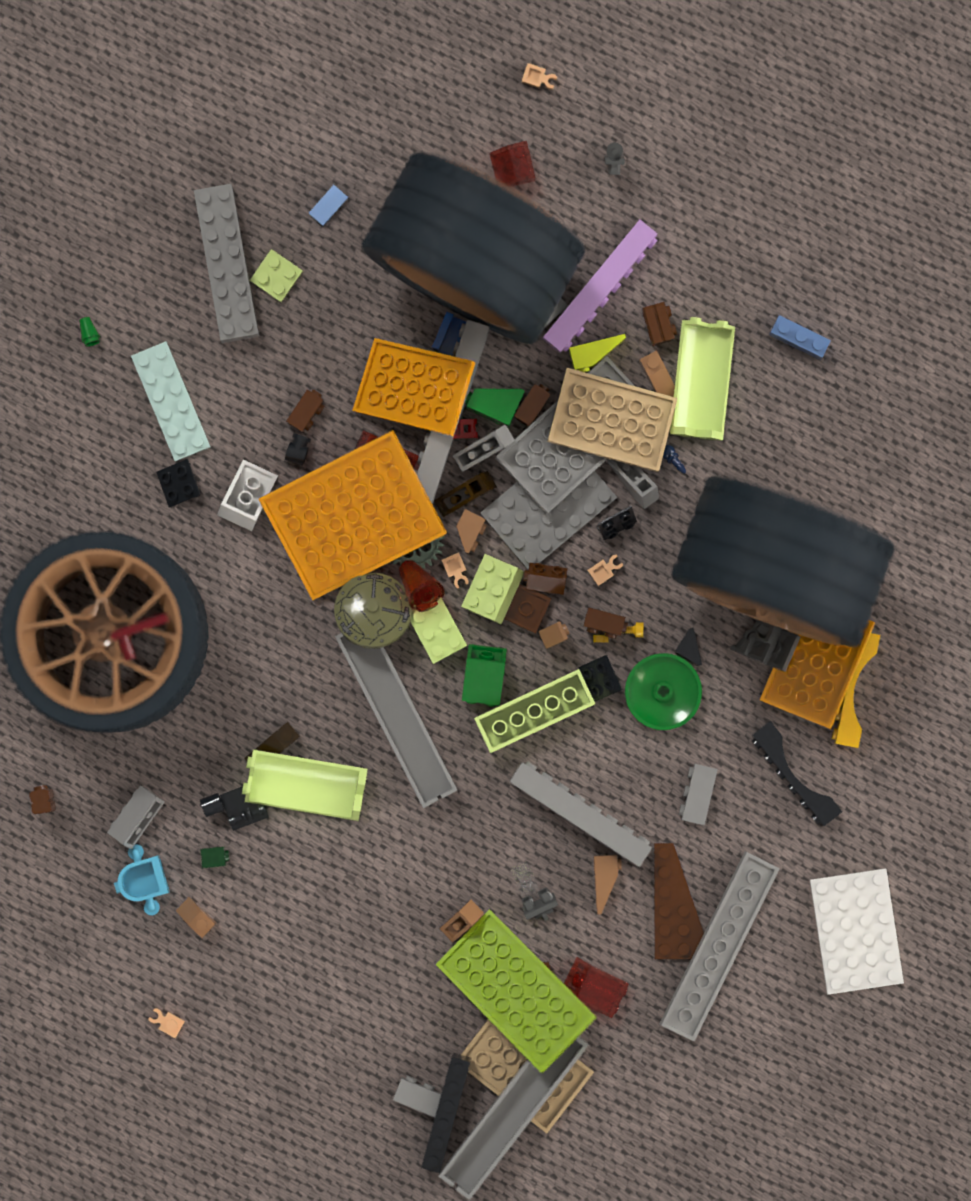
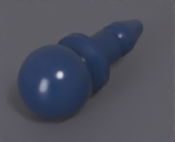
[663,444,686,474]

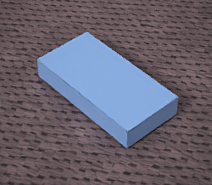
[309,185,348,226]

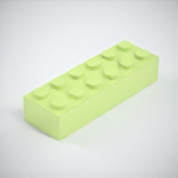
[474,669,595,753]

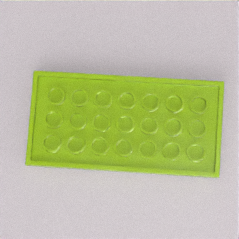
[436,909,597,1074]

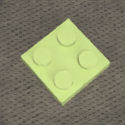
[250,249,303,302]

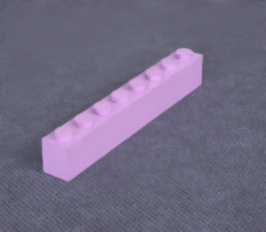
[543,220,658,354]

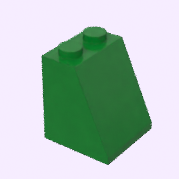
[465,389,525,429]
[462,644,507,707]

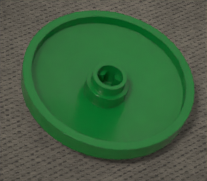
[625,653,702,730]

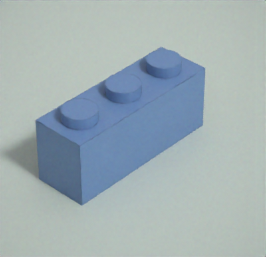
[769,315,831,360]

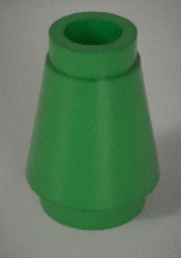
[79,317,100,347]

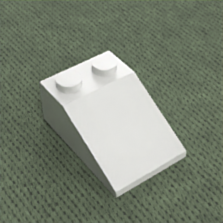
[217,460,278,531]

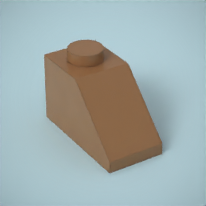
[176,897,217,938]
[440,900,484,943]

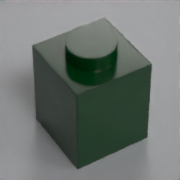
[200,846,230,868]

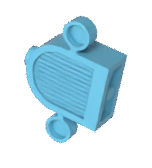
[114,844,170,915]

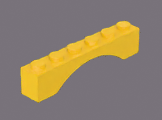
[831,633,880,748]

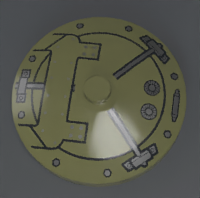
[334,573,412,649]

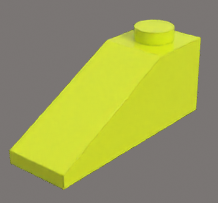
[569,334,626,373]

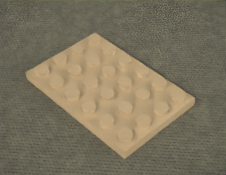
[547,368,678,472]
[461,1019,594,1133]

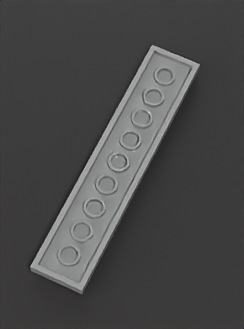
[659,851,780,1041]

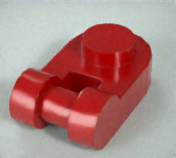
[453,419,478,439]

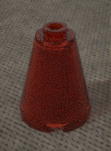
[399,560,445,612]

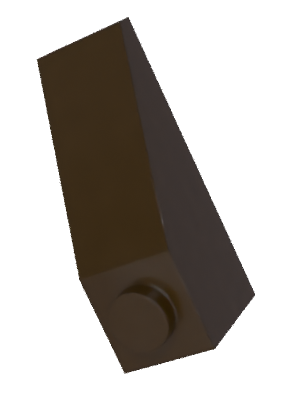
[434,471,497,517]
[244,722,301,761]

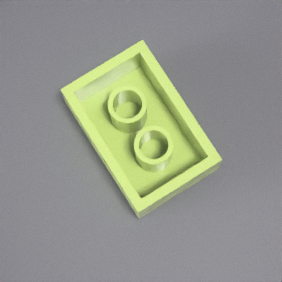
[461,554,524,624]
[410,595,467,664]

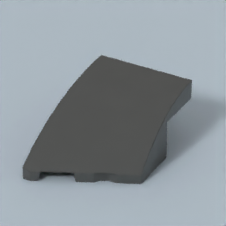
[730,620,801,672]

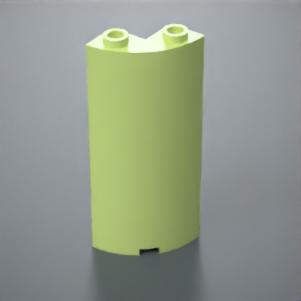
[670,317,735,440]
[242,750,368,821]

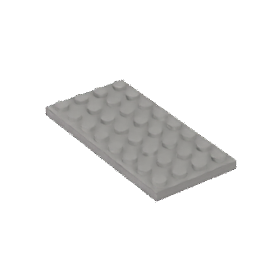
[495,356,635,514]

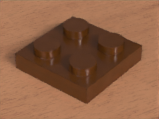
[504,584,552,634]

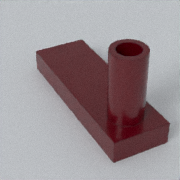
[110,612,169,661]

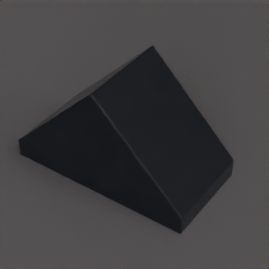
[674,627,702,666]

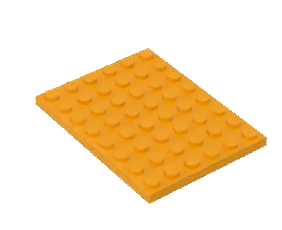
[259,430,447,601]

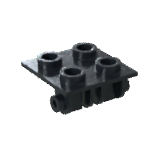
[156,459,201,508]
[596,506,637,540]
[578,655,622,702]
[220,786,269,831]

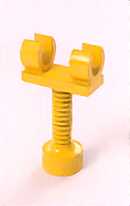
[593,622,644,643]

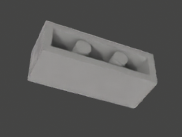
[453,425,515,472]
[678,764,718,825]
[107,785,165,849]
[393,1075,442,1117]

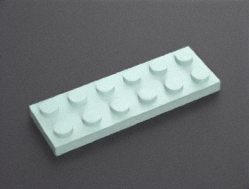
[131,341,210,462]

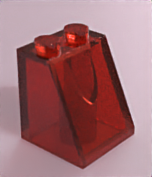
[563,957,629,1018]

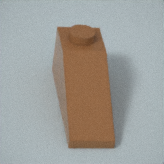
[639,350,675,397]
[593,855,622,914]

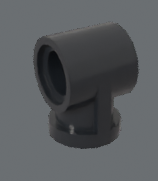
[285,433,311,466]
[200,793,224,817]

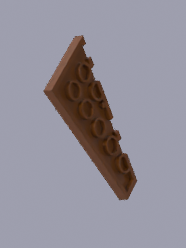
[654,843,704,959]

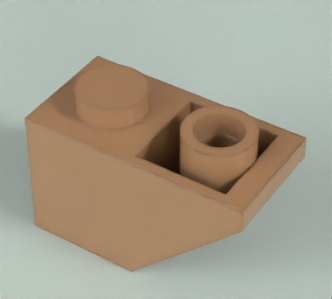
[456,509,487,555]
[538,621,570,649]

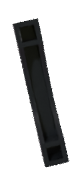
[751,721,842,826]
[421,1053,472,1173]

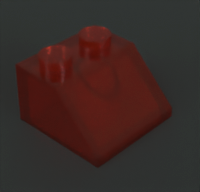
[489,141,536,188]

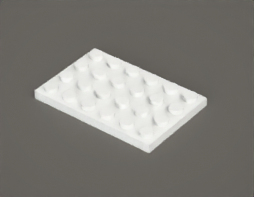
[810,868,904,995]

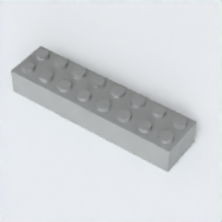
[194,184,260,343]
[509,761,652,867]

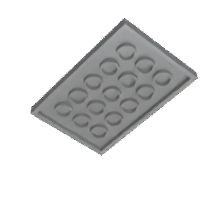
[480,471,617,570]

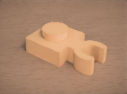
[522,63,557,90]
[441,552,469,589]
[587,555,623,586]
[148,1008,185,1038]

